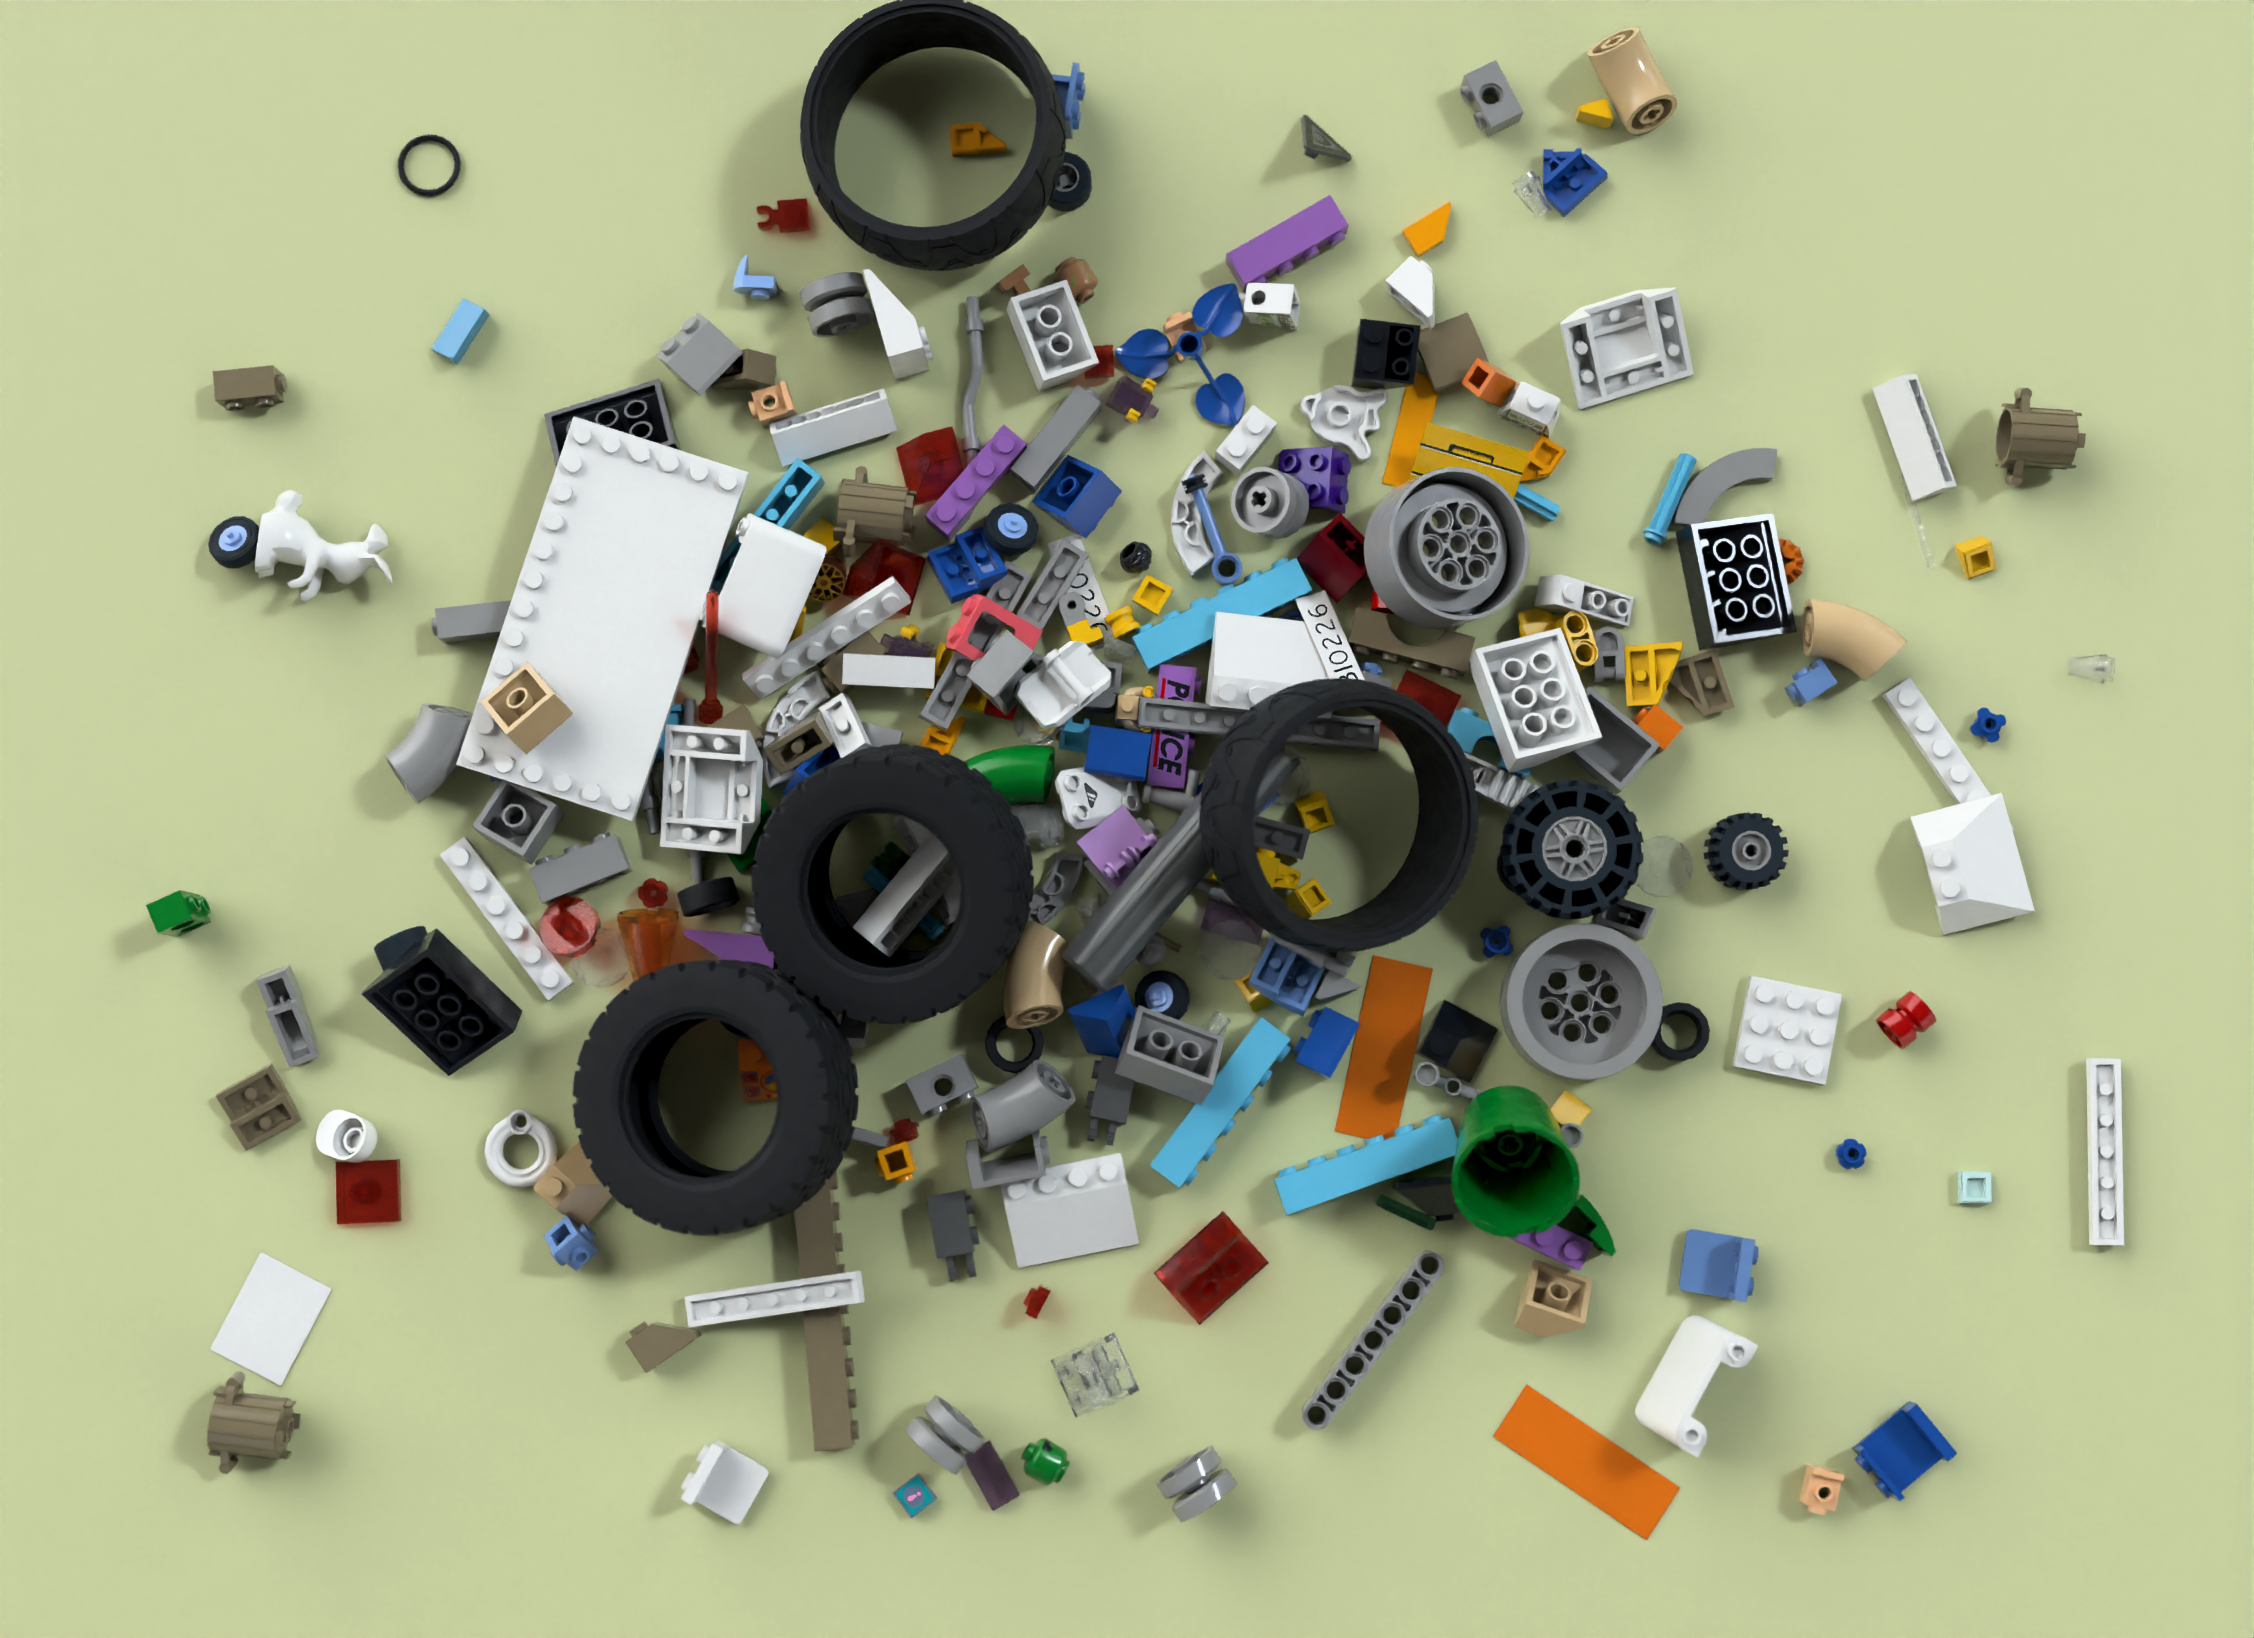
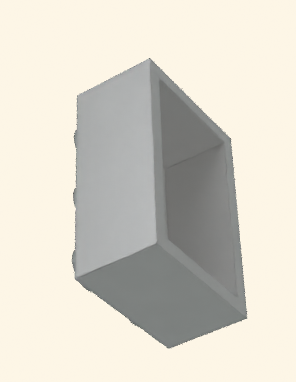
[1567,686,1660,795]

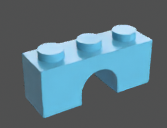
[1447,707,1532,780]

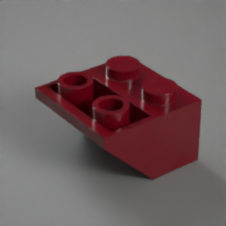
[1297,513,1368,604]

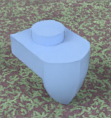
[733,255,778,300]

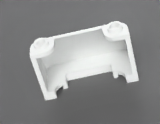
[700,513,826,659]
[1635,1315,1758,1457]

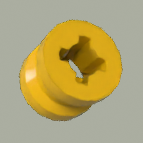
[1104,606,1141,641]

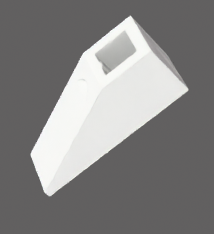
[1534,574,1634,627]

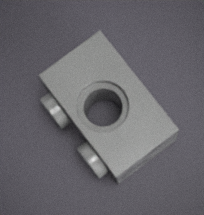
[1460,60,1523,137]
[906,1054,979,1117]

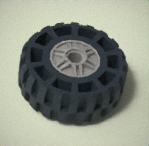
[1500,779,1644,919]

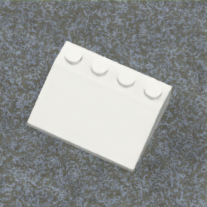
[1205,612,1331,719]
[1468,628,1602,773]
[1000,1152,1139,1268]

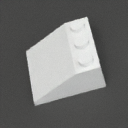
[863,269,933,380]

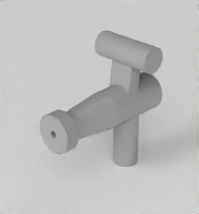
[1141,769,1201,815]

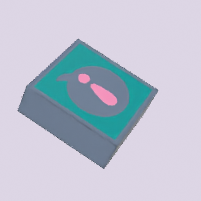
[893,1473,937,1518]

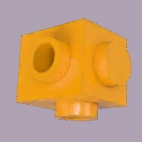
[874,1141,918,1184]

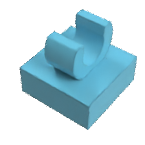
[1058,716,1091,753]

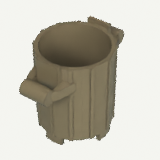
[1995,388,2086,486]
[833,466,917,557]
[207,1371,301,1474]

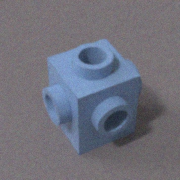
[544,1215,600,1271]

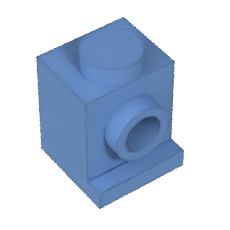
[1785,657,1838,706]

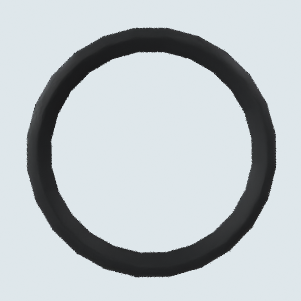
[398,134,461,196]

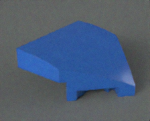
[1543,148,1608,217]

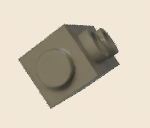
[213,365,287,411]
[821,631,888,694]

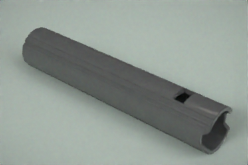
[1061,743,1301,992]

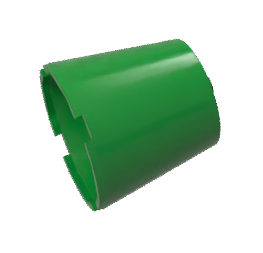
[1451,1085,1580,1238]

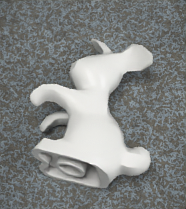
[255,490,393,601]

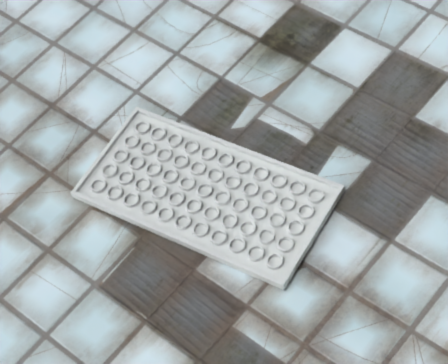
[456,416,749,822]

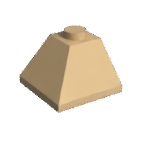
[533,1141,613,1226]
[1514,1259,1593,1337]

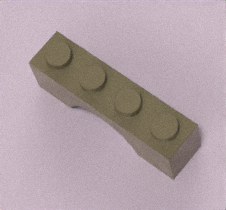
[1347,607,1475,679]

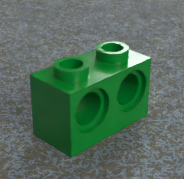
[146,890,211,937]

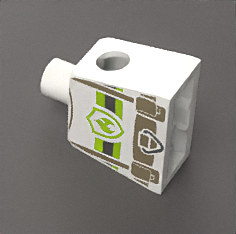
[1238,283,1301,330]
[1497,382,1561,438]

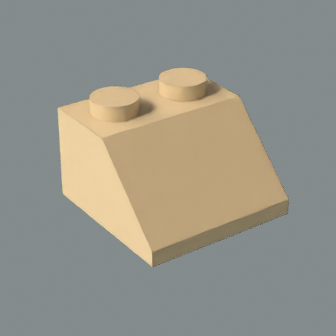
[481,662,573,755]

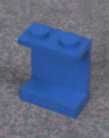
[1852,1401,1958,1501]

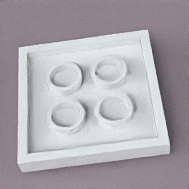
[1732,976,1842,1085]

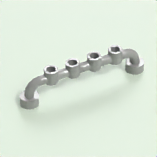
[1414,1062,1583,1148]

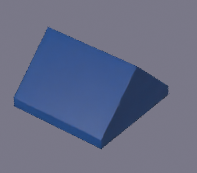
[1084,725,1152,782]
[1067,984,1136,1058]

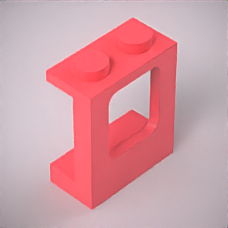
[945,594,1043,662]

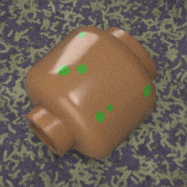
[1053,257,1098,304]

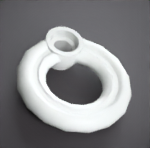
[484,1109,558,1188]

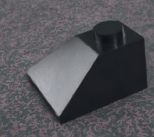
[1415,999,1498,1083]
[1392,1175,1461,1222]

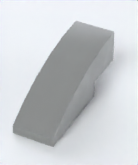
[256,964,320,1067]

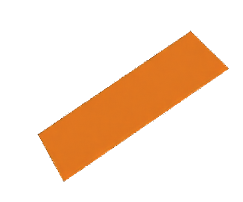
[1334,955,1433,1139]
[1493,1384,1680,1540]

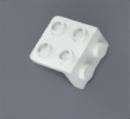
[681,1439,769,1524]

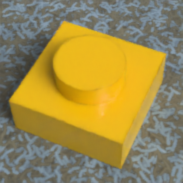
[1132,574,1173,616]

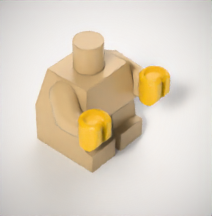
[1114,686,1154,734]

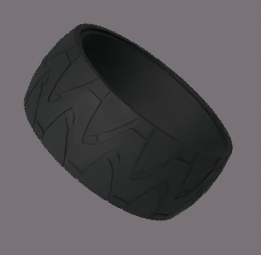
[800,0,1066,271]
[1199,678,1479,952]

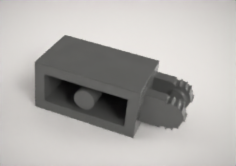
[1085,1055,1135,1146]
[926,1190,980,1281]

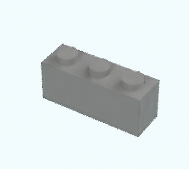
[529,832,633,905]

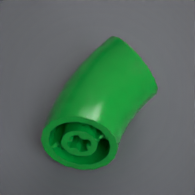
[964,745,1055,805]

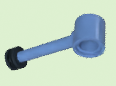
[1181,474,1242,585]

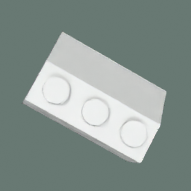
[1006,280,1099,392]

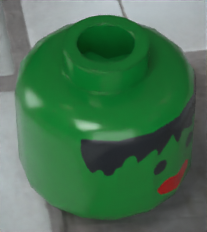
[1021,1438,1070,1486]

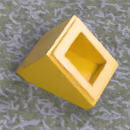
[1575,98,1613,128]
[803,517,841,554]
[1955,536,1996,579]
[1294,791,1335,833]
[1285,878,1332,919]
[1235,969,1273,1013]
[1550,1090,1592,1126]

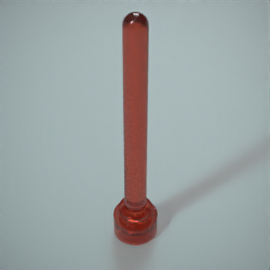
[699,590,723,724]

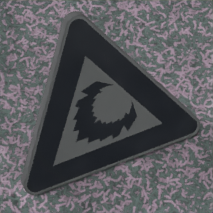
[1301,115,1352,161]

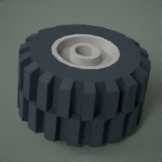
[1704,812,1789,890]

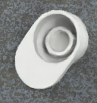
[316,1110,378,1163]

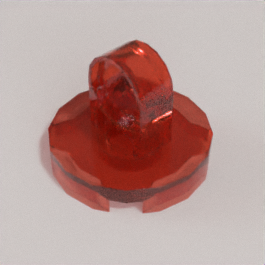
[539,897,601,958]

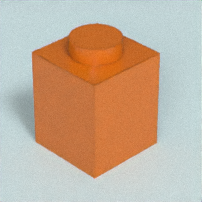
[1461,357,1517,407]
[1632,704,1683,754]

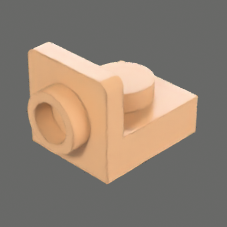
[1163,312,1206,363]

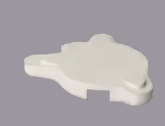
[1300,385,1388,462]

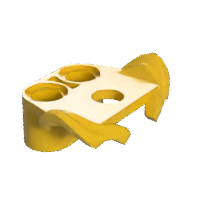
[1518,608,1598,673]

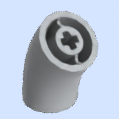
[385,703,473,804]
[970,1059,1076,1153]

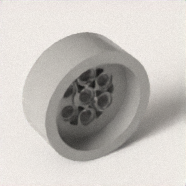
[1364,467,1529,629]
[1499,923,1663,1080]

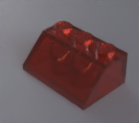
[1154,1211,1269,1325]

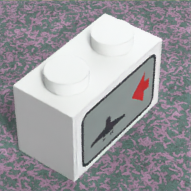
[1215,405,1277,477]

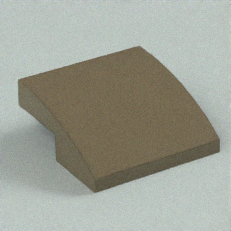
[1418,313,1489,392]
[216,1063,301,1151]

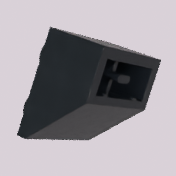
[1351,319,1421,389]

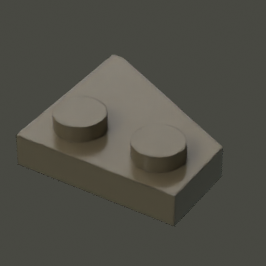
[1669,649,1735,717]

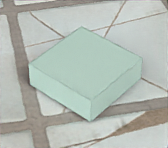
[1958,1171,1992,1203]

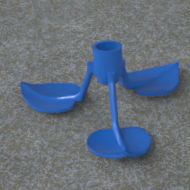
[1115,283,1245,426]

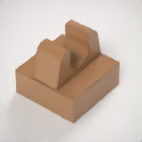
[996,264,1031,296]

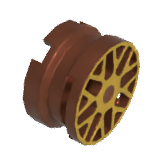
[809,554,847,602]

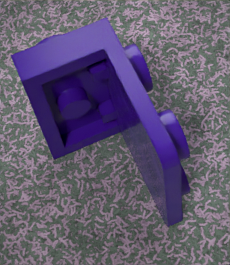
[1278,447,1351,514]

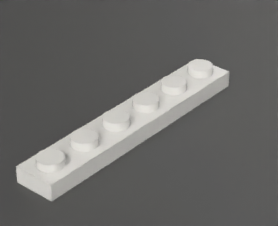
[742,576,911,700]
[1882,677,2014,830]
[440,837,575,1001]
[2086,1058,2124,1245]
[684,1270,865,1327]

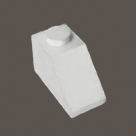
[1385,256,1435,330]

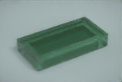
[1374,1193,1437,1231]

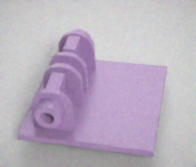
[1076,805,1158,890]

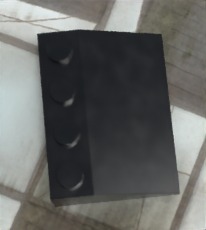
[544,379,681,467]
[1676,514,1797,650]
[362,928,522,1076]

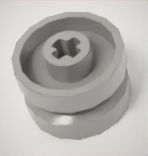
[800,272,875,337]
[1231,466,1309,539]
[905,1395,986,1475]
[1156,1445,1237,1522]

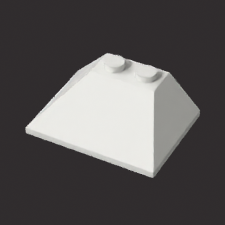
[1560,288,1694,409]
[660,724,763,854]
[1910,793,2035,935]

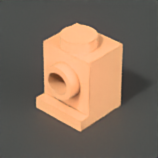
[748,381,797,426]
[1799,1464,1845,1515]

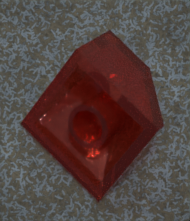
[896,426,964,506]
[842,539,926,616]

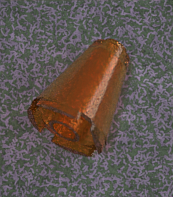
[617,908,679,982]

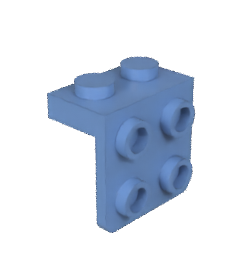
[1051,62,1086,139]
[1679,1229,1759,1302]

